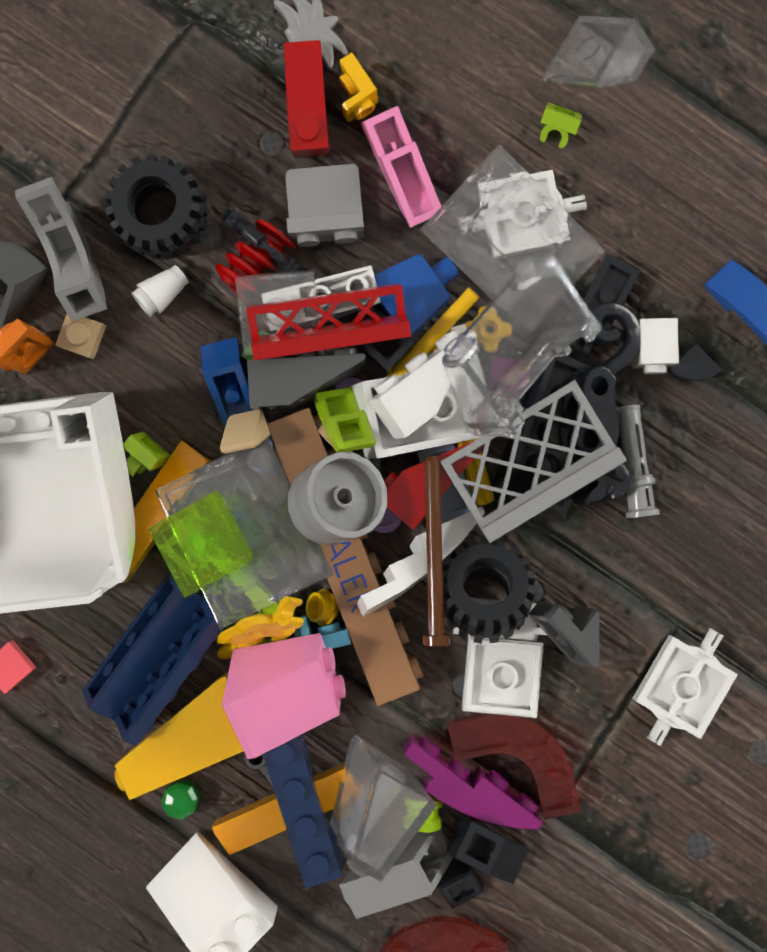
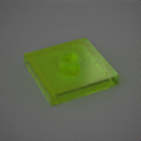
[148,490,255,598]

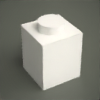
[632,318,679,375]

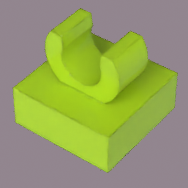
[540,102,582,149]
[123,432,171,477]

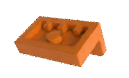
[0,318,55,375]

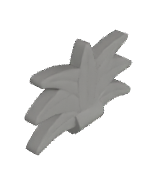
[274,0,348,71]

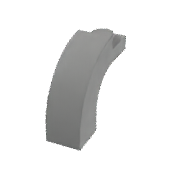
[15,177,107,322]

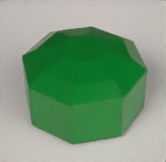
[161,779,201,820]

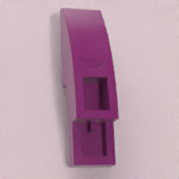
[403,734,543,829]

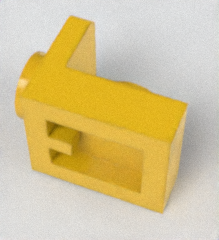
[339,52,378,122]

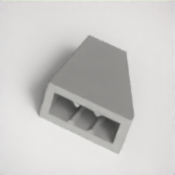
[339,828,454,919]

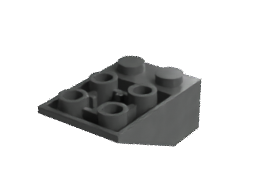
[247,348,366,413]

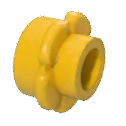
[306,589,339,626]

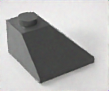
[0,240,47,329]

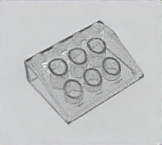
[155,438,333,630]

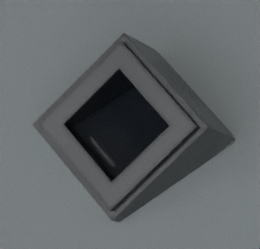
[437,857,484,909]

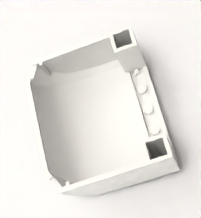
[0,392,135,614]

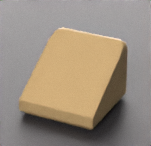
[220,409,270,454]

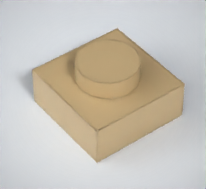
[55,314,106,360]

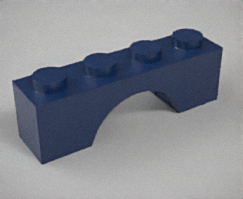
[263,734,343,889]

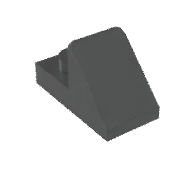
[529,603,600,669]

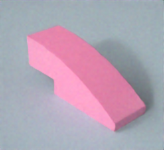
[361,106,443,228]

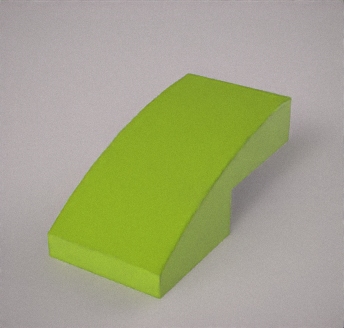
[314,387,376,452]

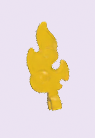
[217,596,304,660]

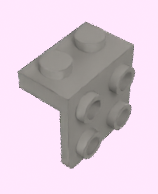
[285,164,365,247]

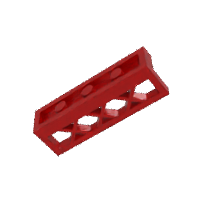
[246,283,411,361]

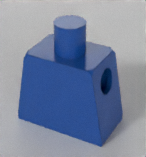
[374,254,459,340]

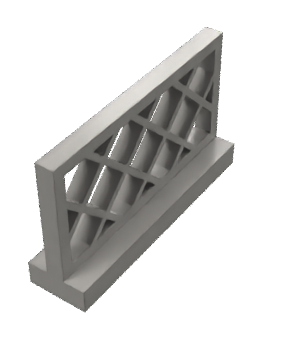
[440,380,627,543]

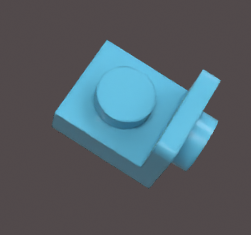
[294,614,352,649]

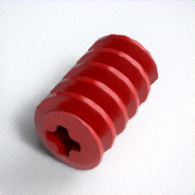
[215,219,297,303]

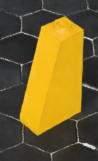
[115,671,244,800]

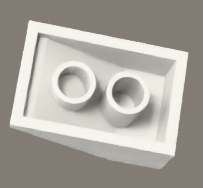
[351,362,484,459]
[146,831,278,952]

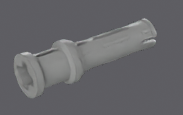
[617,405,660,519]

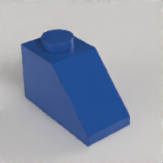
[200,337,253,429]

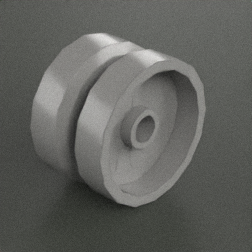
[288,452,387,545]

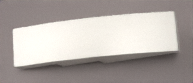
[356,506,485,617]

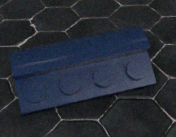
[82,571,227,746]

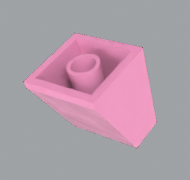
[222,633,346,759]

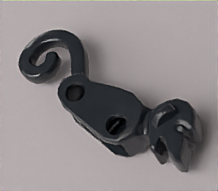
[559,302,641,506]

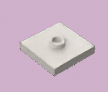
[462,635,544,718]

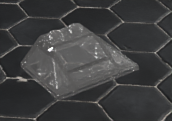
[420,144,606,333]

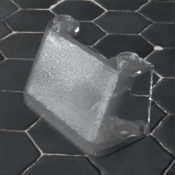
[442,255,602,436]

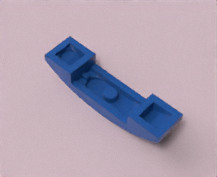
[703,259,767,346]

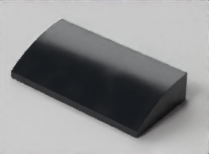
[492,350,591,516]

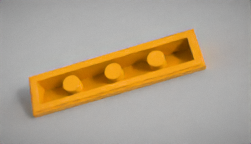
[122,440,212,583]
[212,760,365,855]

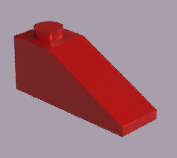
[284,40,330,158]
[384,439,485,530]

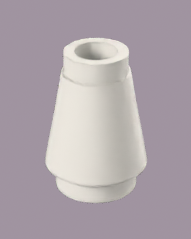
[131,265,189,317]

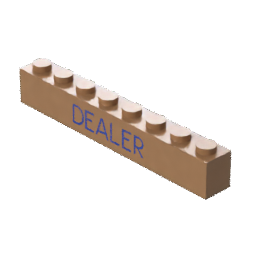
[267,408,423,706]

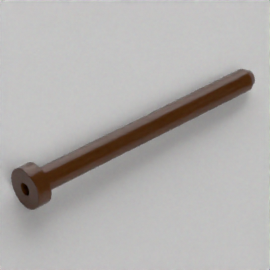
[423,456,450,646]

